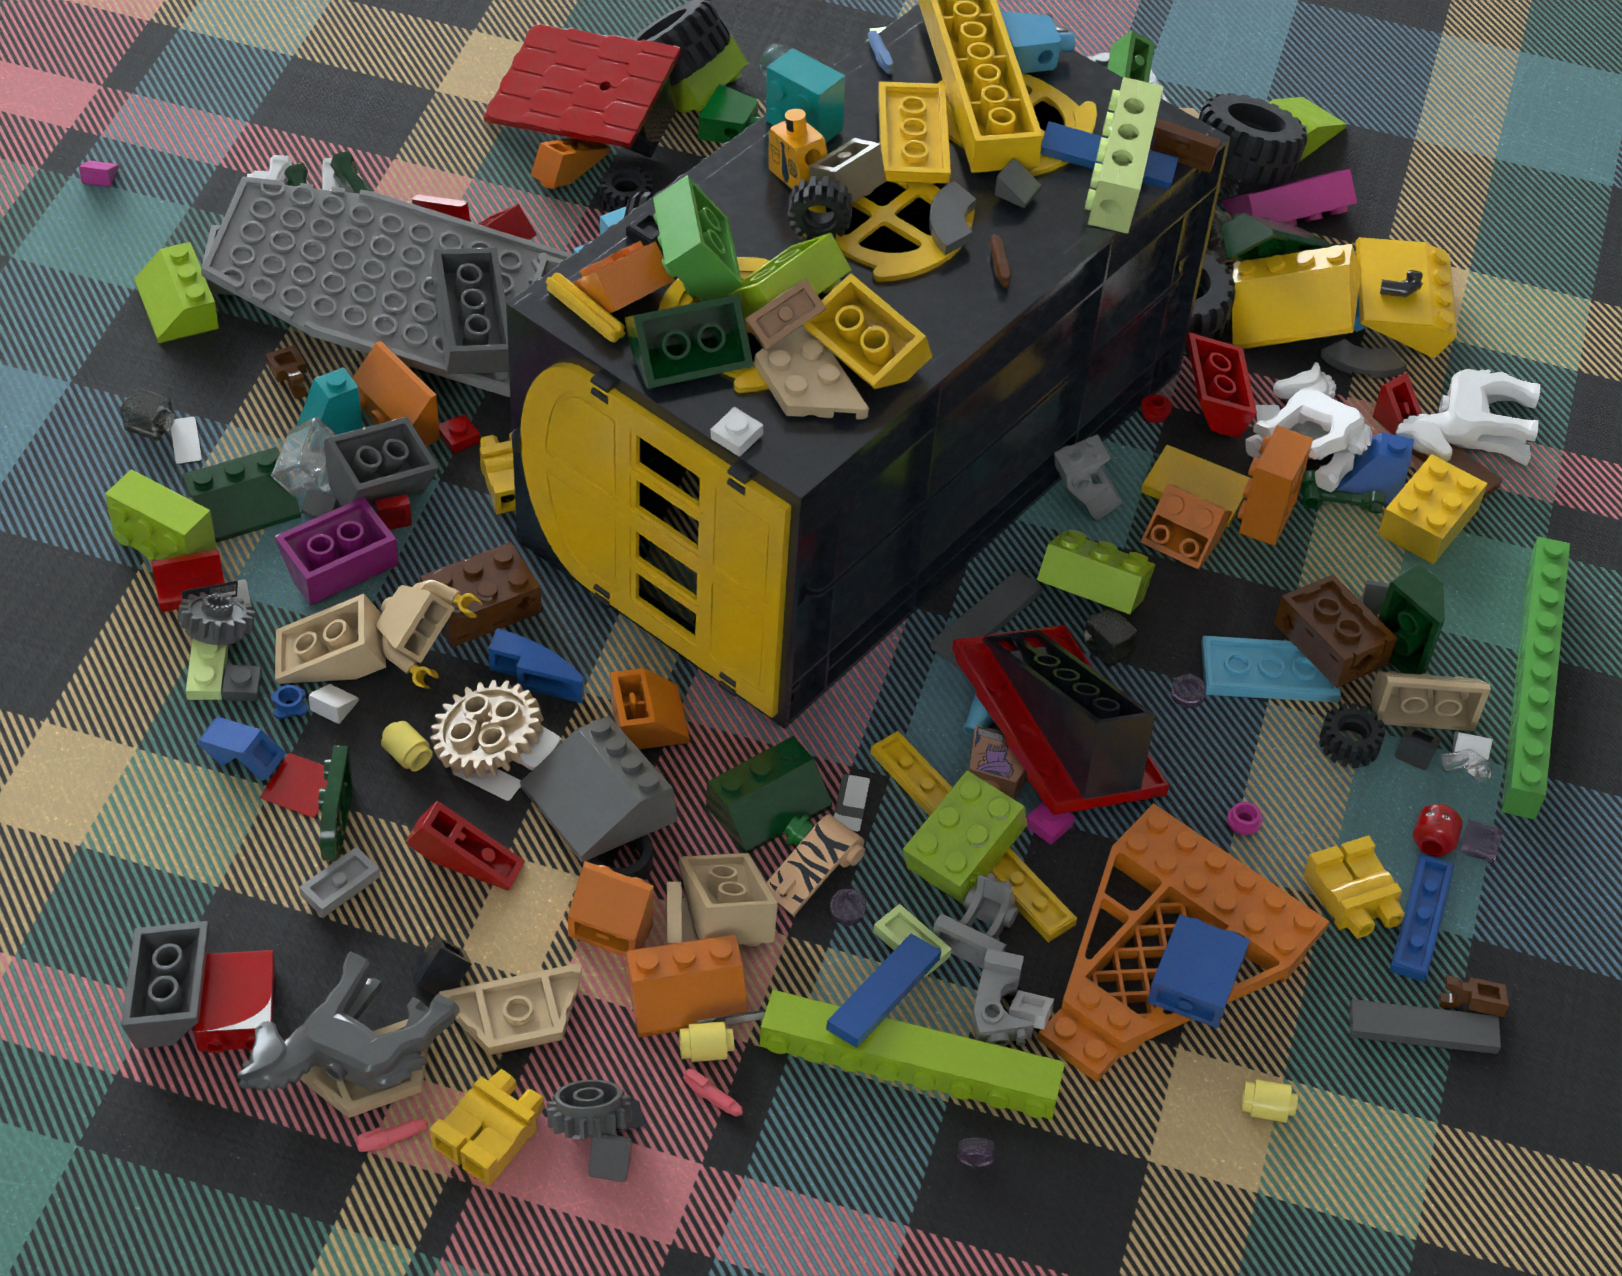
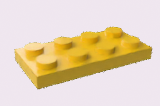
[878,82,951,183]

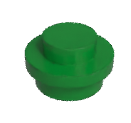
[783,814,815,846]

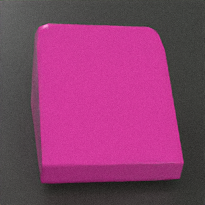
[79,160,119,187]

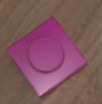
[1026,802,1075,845]

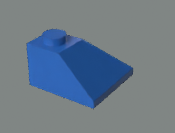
[1337,432,1414,507]

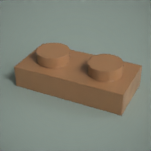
[744,278,826,351]

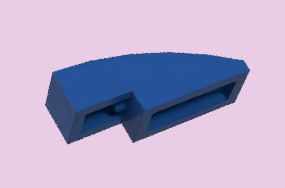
[488,628,585,704]

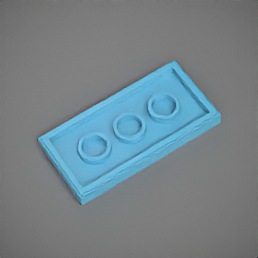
[1201,636,1341,703]

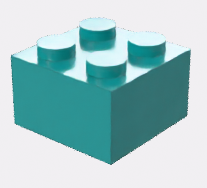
[766,48,845,143]

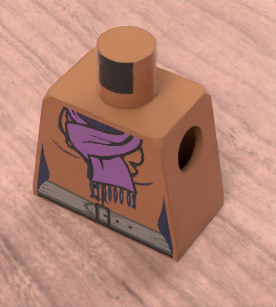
[969,725,1027,800]

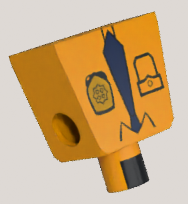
[769,109,828,189]

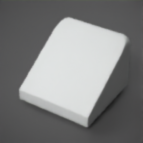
[309,684,359,724]
[520,726,562,770]

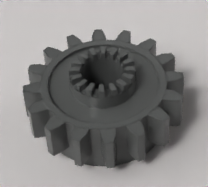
[177,592,255,645]
[547,1080,632,1140]

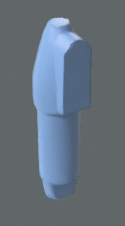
[867,30,894,75]

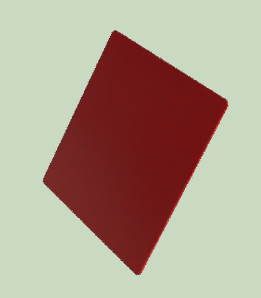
[260,753,327,818]

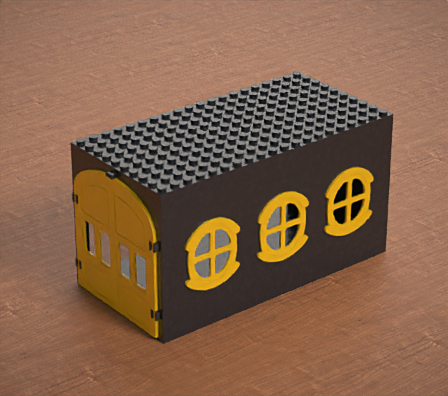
[506,4,1230,729]

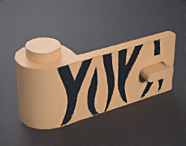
[766,814,865,916]

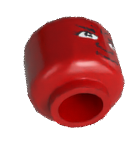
[1412,804,1463,857]

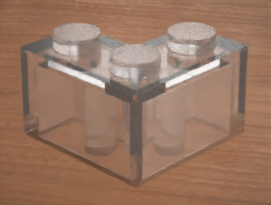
[271,417,336,496]

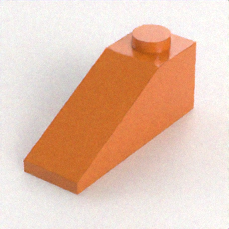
[531,138,611,189]

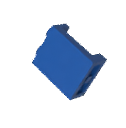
[1147,914,1250,1028]

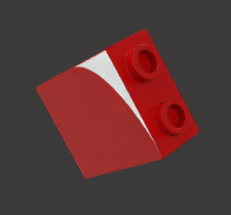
[194,950,277,1053]

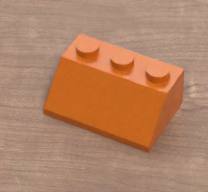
[352,341,440,446]
[626,934,748,1037]

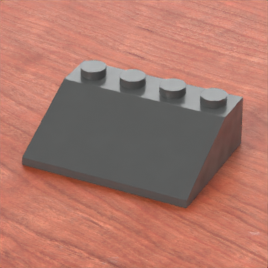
[520,716,678,862]

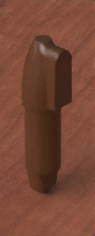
[990,234,1011,288]

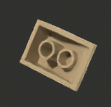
[275,594,386,684]
[679,853,778,946]

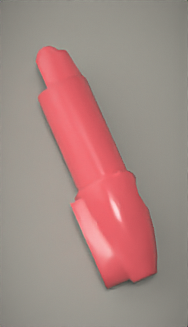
[683,1069,743,1117]
[356,1118,428,1152]

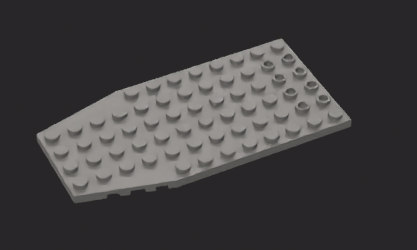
[201,176,573,397]

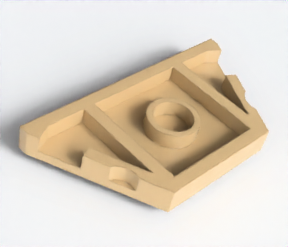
[754,326,869,419]
[439,963,582,1055]
[300,1019,428,1118]

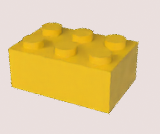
[1378,454,1488,565]

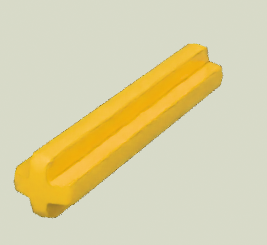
[546,273,625,343]

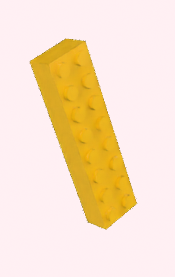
[918,0,1043,173]

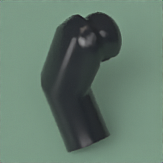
[1380,270,1423,297]

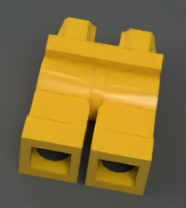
[480,432,515,515]
[1303,835,1405,939]
[429,1069,545,1187]

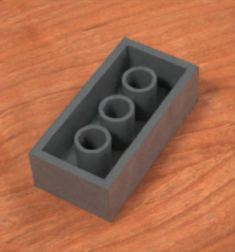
[431,248,509,374]

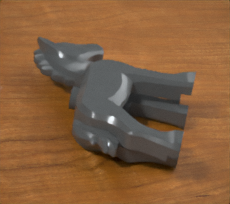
[237,951,460,1091]

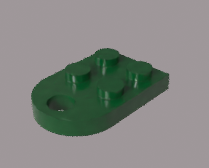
[318,745,354,861]

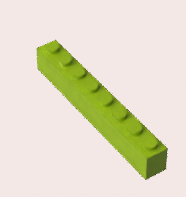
[760,990,1065,1119]

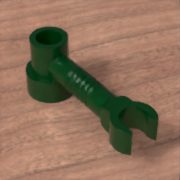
[1300,470,1385,513]

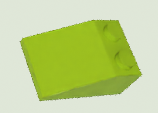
[1269,97,1347,161]

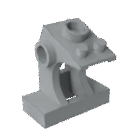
[1054,435,1123,521]
[933,873,1019,969]
[972,948,1035,1046]

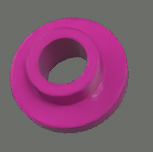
[1227,802,1263,835]

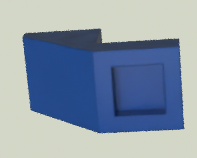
[197,717,286,781]

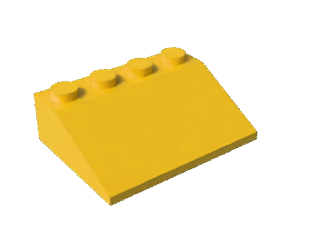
[1355,237,1457,359]
[1232,244,1361,349]

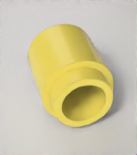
[381,721,432,771]
[679,1021,734,1062]
[1241,1079,1298,1123]

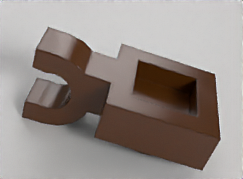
[265,345,307,399]
[1438,975,1509,1017]

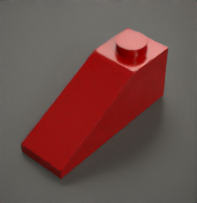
[405,801,525,891]

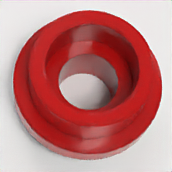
[1140,395,1172,423]

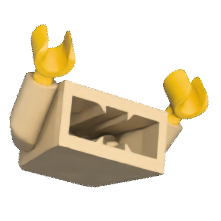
[376,580,482,689]

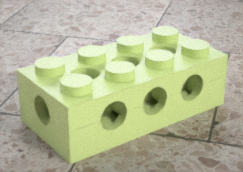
[1084,77,1163,234]

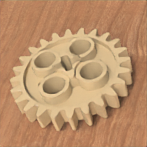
[430,680,544,778]

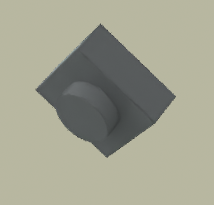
[222,665,262,701]

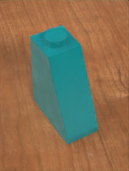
[292,367,363,464]

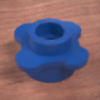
[271,685,308,719]

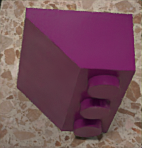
[275,497,399,605]

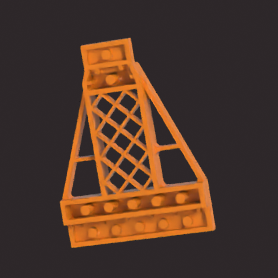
[1037,803,1329,1083]

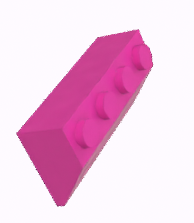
[1222,169,1357,226]

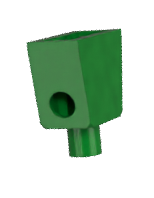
[698,84,762,143]

